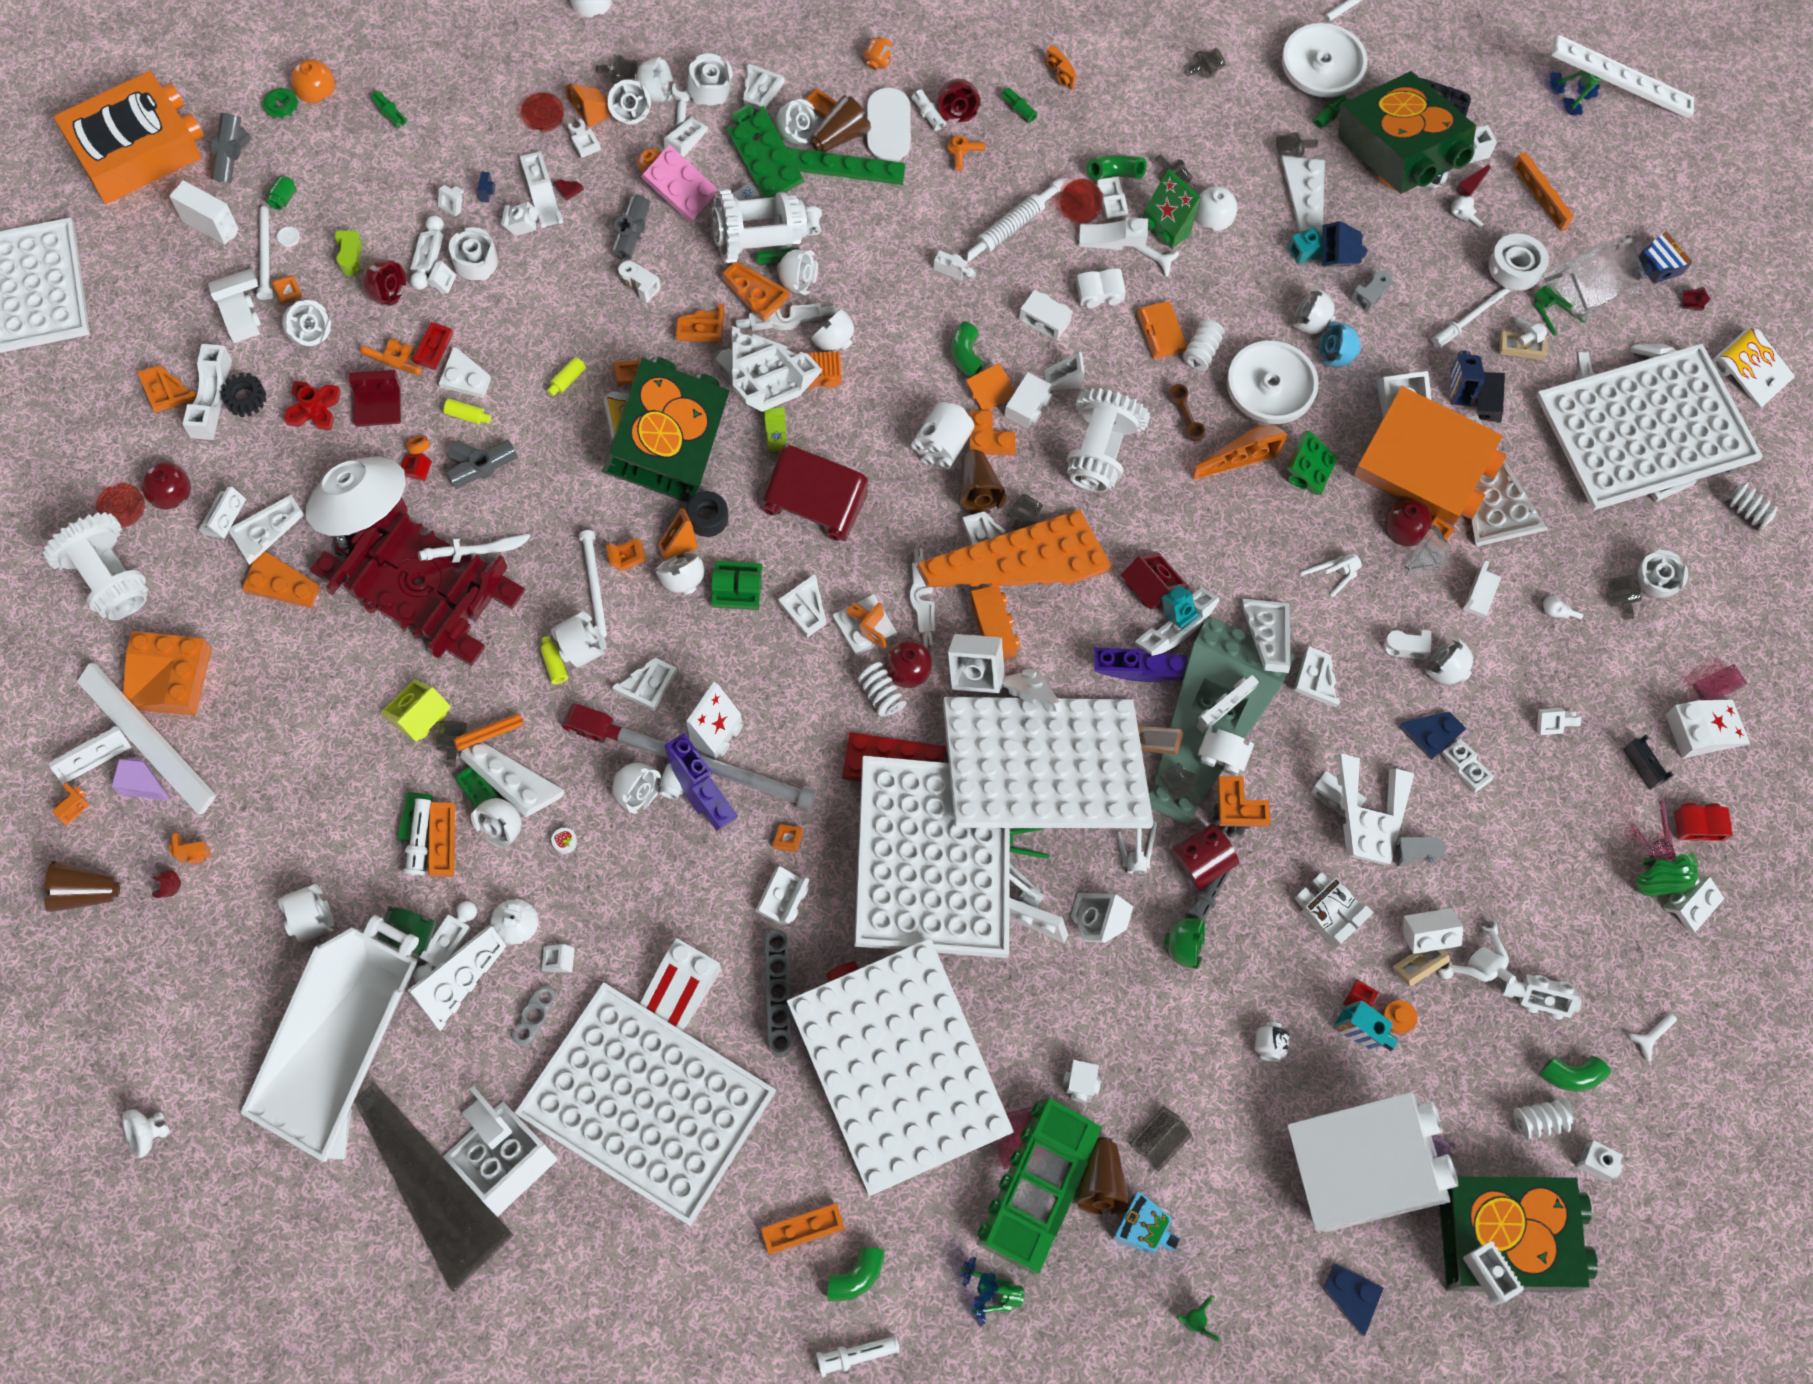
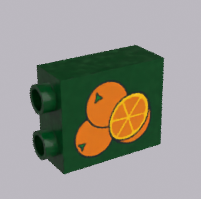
[1338,71,1476,194]
[602,357,730,503]
[1439,1176,1598,1293]

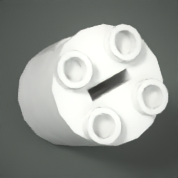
[911,402,974,469]

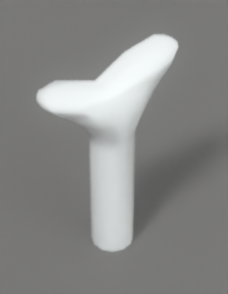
[1133,245,1179,277]
[1628,1013,1677,1061]

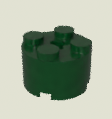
[377,906,437,956]

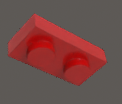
[413,322,454,370]

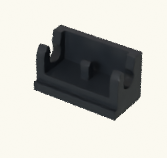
[1477,372,1505,423]
[1623,734,1674,790]

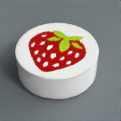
[551,828,577,854]

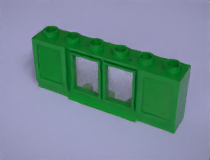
[976,1098,1102,1274]

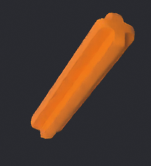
[453,713,524,751]

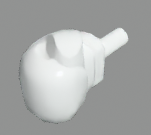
[1451,196,1484,228]
[1543,595,1583,620]

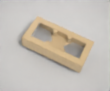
[1499,331,1547,360]
[1393,949,1450,987]

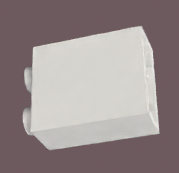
[1288,1092,1458,1232]

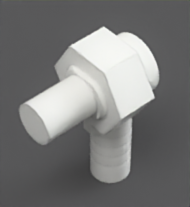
[1515,318,1547,345]

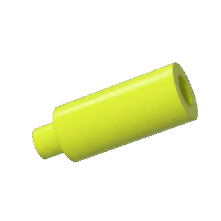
[547,357,586,397]
[443,398,491,425]
[540,636,568,684]

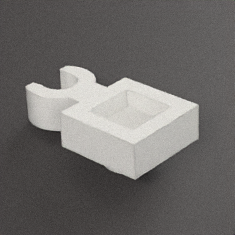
[568,119,601,158]

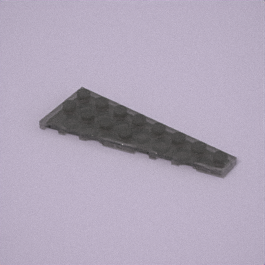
[354,1082,514,1293]

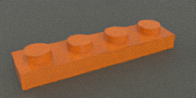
[1512,151,1574,231]

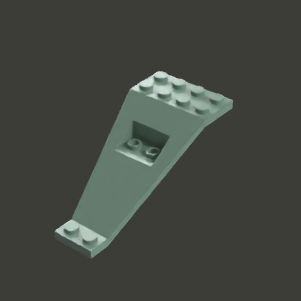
[1149,616,1295,825]

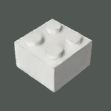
[948,634,1005,693]

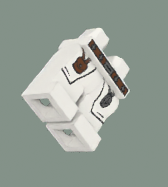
[1295,872,1374,949]

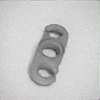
[512,986,557,1046]

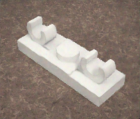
[49,726,131,784]

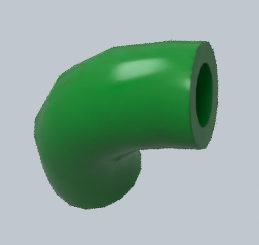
[1086,155,1147,180]
[951,321,984,378]
[1538,1055,1611,1092]
[827,1247,885,1302]

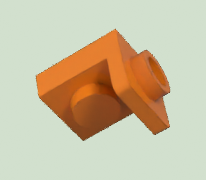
[52,782,89,826]

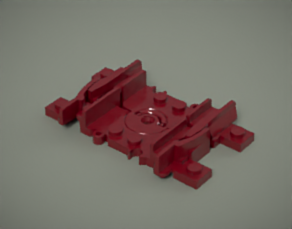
[310,498,525,666]

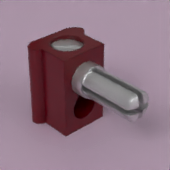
[334,532,356,557]

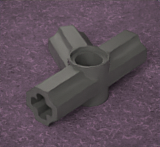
[210,113,250,183]
[612,194,650,260]
[446,439,518,489]

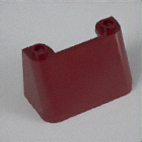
[760,445,868,542]

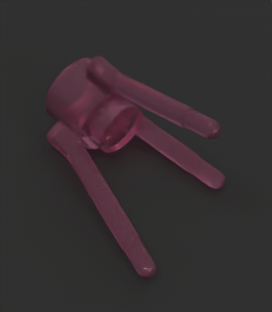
[1631,800,1676,862]

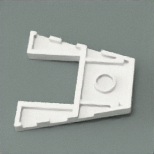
[1335,753,1414,865]

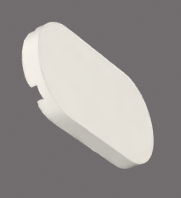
[867,88,910,162]

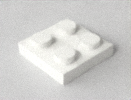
[833,594,897,656]

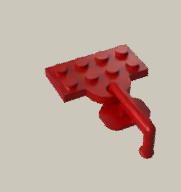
[842,732,946,782]

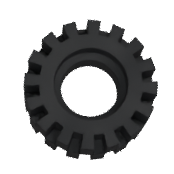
[220,373,267,417]

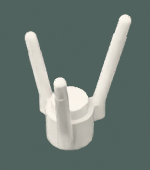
[1300,553,1361,597]
[1116,821,1157,874]
[1009,863,1045,908]

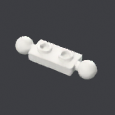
[410,216,444,290]
[413,901,477,983]

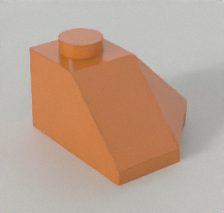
[564,83,611,128]

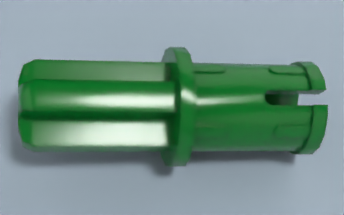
[1001,88,1038,124]
[370,91,407,129]
[1313,95,1348,129]
[756,247,799,265]

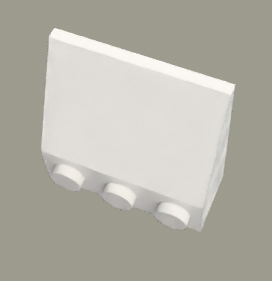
[443,1102,558,1217]

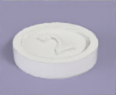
[277,226,300,247]

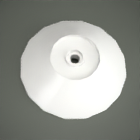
[306,456,406,536]

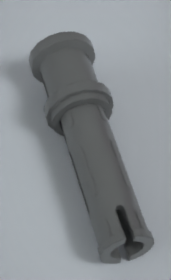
[1185,871,1230,924]

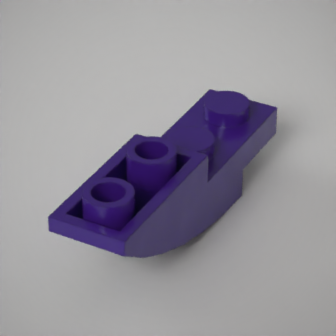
[1094,647,1188,683]
[664,733,738,831]

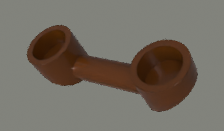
[1170,384,1205,442]

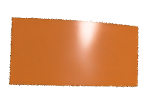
[1045,44,1077,90]

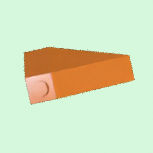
[1192,424,1287,480]

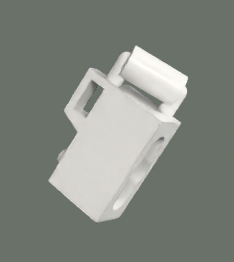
[933,250,976,281]

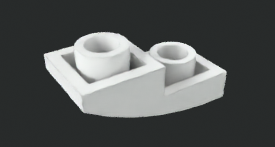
[1442,739,1494,793]

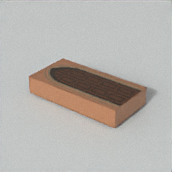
[1138,726,1184,755]

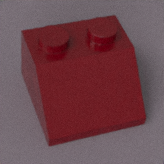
[1121,552,1189,610]

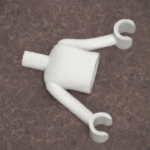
[1437,919,1516,984]

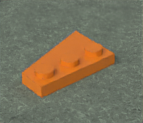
[722,261,790,323]

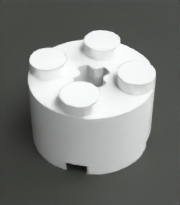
[687,54,732,105]
[449,227,498,280]
[551,611,606,667]
[1197,727,1254,776]
[278,884,334,943]

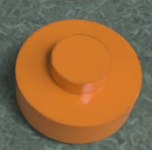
[1382,1000,1417,1035]

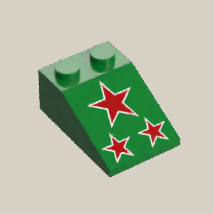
[1142,169,1201,249]

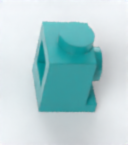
[1162,585,1199,628]

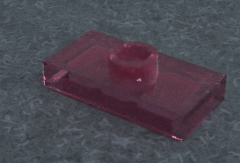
[1692,664,1748,700]

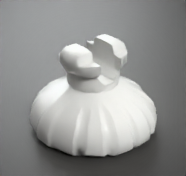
[490,898,539,945]
[122,1110,169,1158]

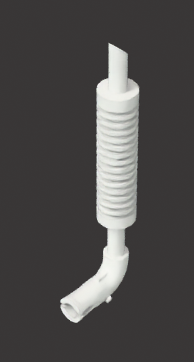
[967,178,1094,262]

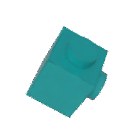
[1288,227,1322,265]

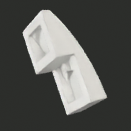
[1096,177,1129,219]

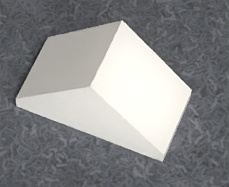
[1044,352,1085,390]

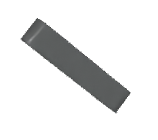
[765,929,792,1058]

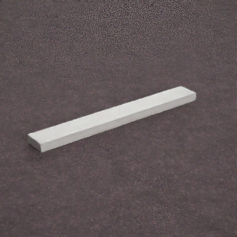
[1552,34,1694,118]
[77,663,217,814]

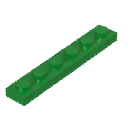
[787,148,906,185]

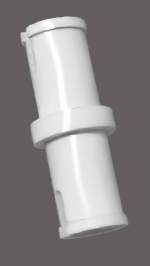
[912,90,946,131]

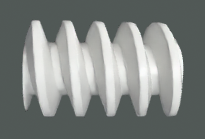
[1183,320,1225,371]
[1724,482,1778,532]
[858,662,907,717]
[1513,1099,1574,1140]

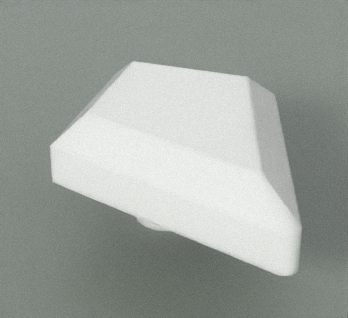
[1630,343,1676,358]

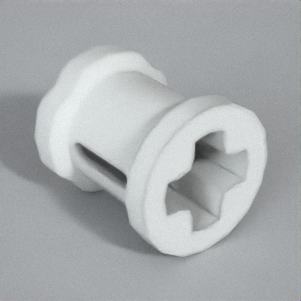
[805,206,822,235]

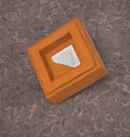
[272,275,302,304]
[772,824,804,853]

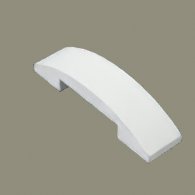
[1135,587,1219,656]

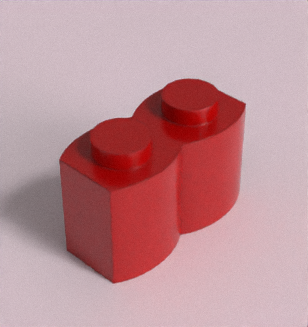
[1674,803,1733,841]

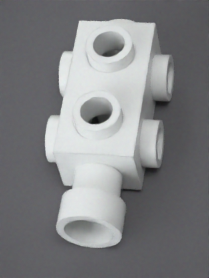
[1501,974,1581,1020]

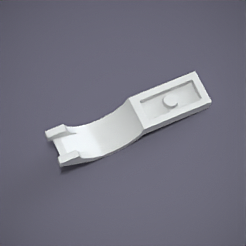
[520,151,563,228]

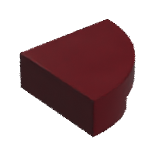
[553,180,584,201]

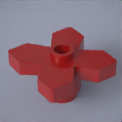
[284,381,341,431]

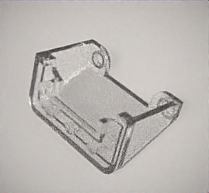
[1543,234,1649,321]

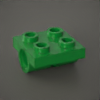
[1286,430,1338,495]
[711,561,763,610]

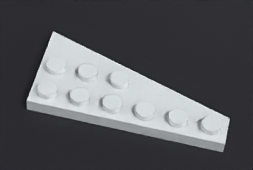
[1467,415,1548,546]

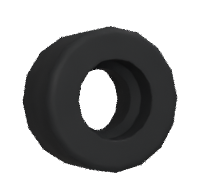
[686,491,729,537]

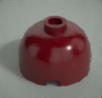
[937,78,981,123]
[362,259,406,306]
[141,462,192,510]
[1384,499,1432,546]
[885,640,932,689]

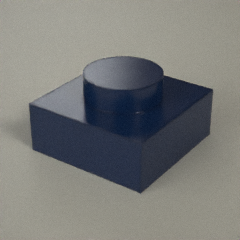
[477,171,496,203]

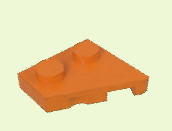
[676,304,725,343]
[137,365,197,413]

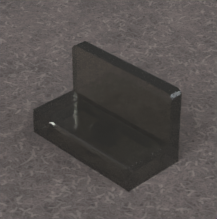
[1129,1106,1192,1172]

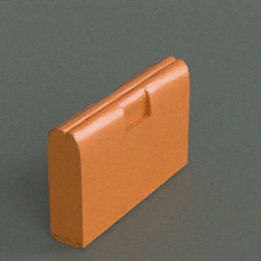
[1136,301,1187,359]

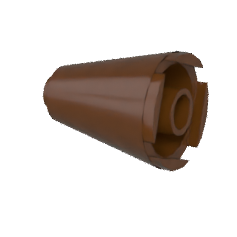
[810,94,871,153]
[960,450,1006,514]
[44,861,121,912]
[1077,1137,1130,1215]

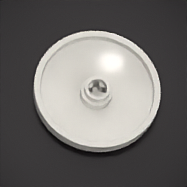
[1282,23,1367,97]
[1227,341,1318,424]

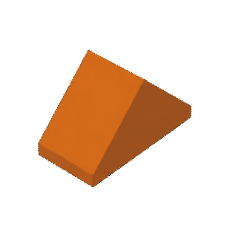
[657,508,698,559]

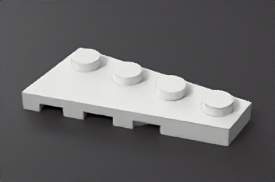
[1281,156,1325,235]
[461,742,565,817]

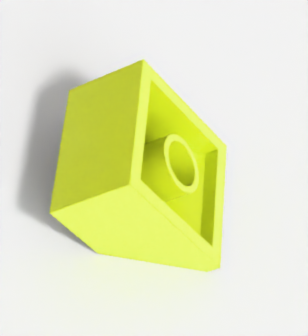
[380,679,451,742]

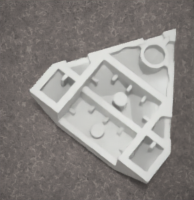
[732,326,822,412]

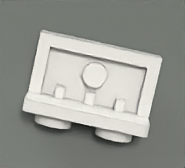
[198,487,246,539]
[755,866,810,925]
[1663,875,1724,932]

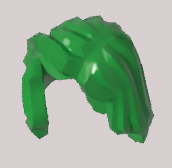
[1637,852,1699,897]

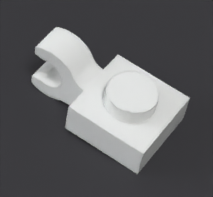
[1537,708,1581,735]

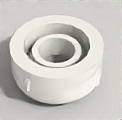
[1489,233,1549,291]

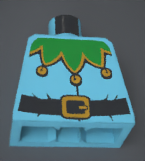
[1112,1191,1180,1255]

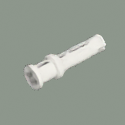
[402,799,431,876]
[816,1335,900,1378]

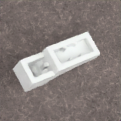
[1079,217,1148,250]

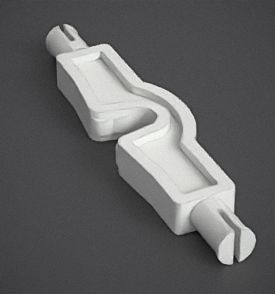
[735,303,836,331]
[910,548,935,648]

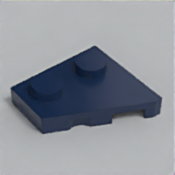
[1399,712,1467,760]
[1323,1263,1384,1336]

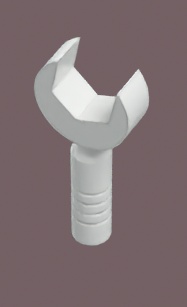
[672,83,692,125]

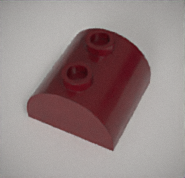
[1170,823,1240,890]

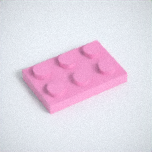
[641,144,717,222]

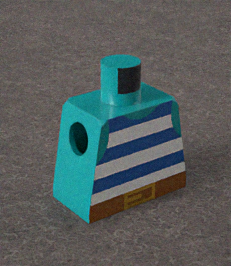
[1333,1000,1398,1051]

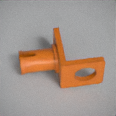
[847,602,887,649]

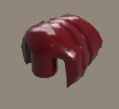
[1683,287,1710,311]
[152,870,181,898]

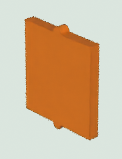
[965,362,1015,411]

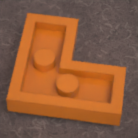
[969,410,1015,456]
[1217,776,1271,827]

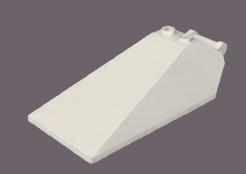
[240,915,419,1162]

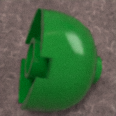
[1164,918,1205,969]

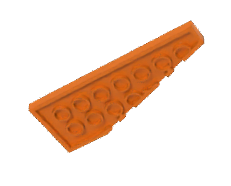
[916,509,1112,587]

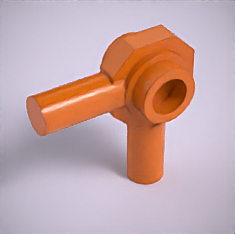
[948,135,986,171]

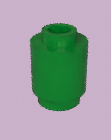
[266,176,297,210]

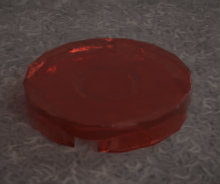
[521,93,565,132]
[1060,179,1104,224]
[96,483,145,528]

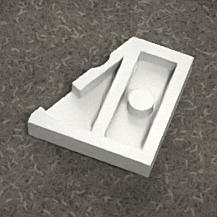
[778,574,826,638]
[612,658,677,711]

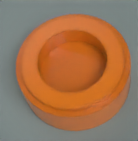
[405,435,430,454]

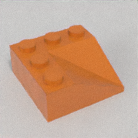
[123,631,212,716]

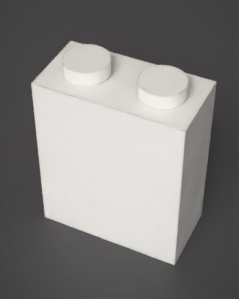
[169,180,238,245]

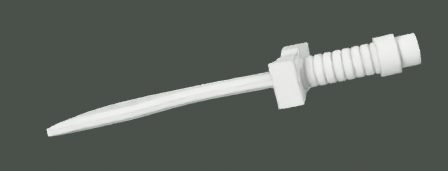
[418,534,530,563]

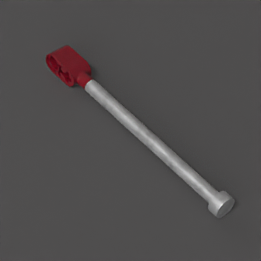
[562,703,817,813]

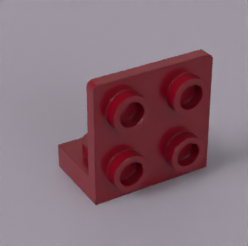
[349,370,401,427]

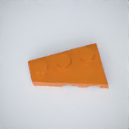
[242,551,320,609]

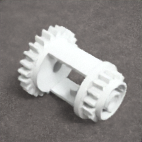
[711,188,807,263]
[1066,388,1150,492]
[43,512,148,620]

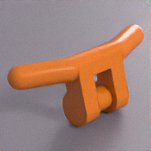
[360,338,422,375]

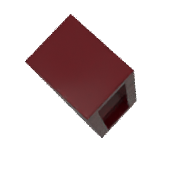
[1456,164,1491,197]

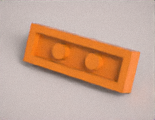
[428,802,455,877]
[761,1203,845,1255]

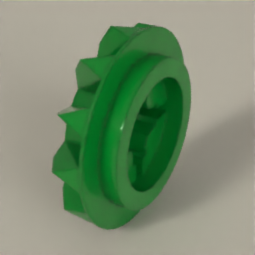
[263,88,299,119]

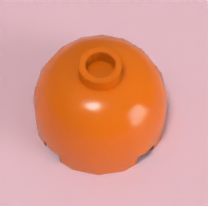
[290,59,336,103]

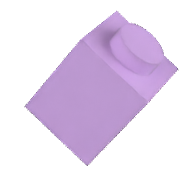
[112,758,169,801]

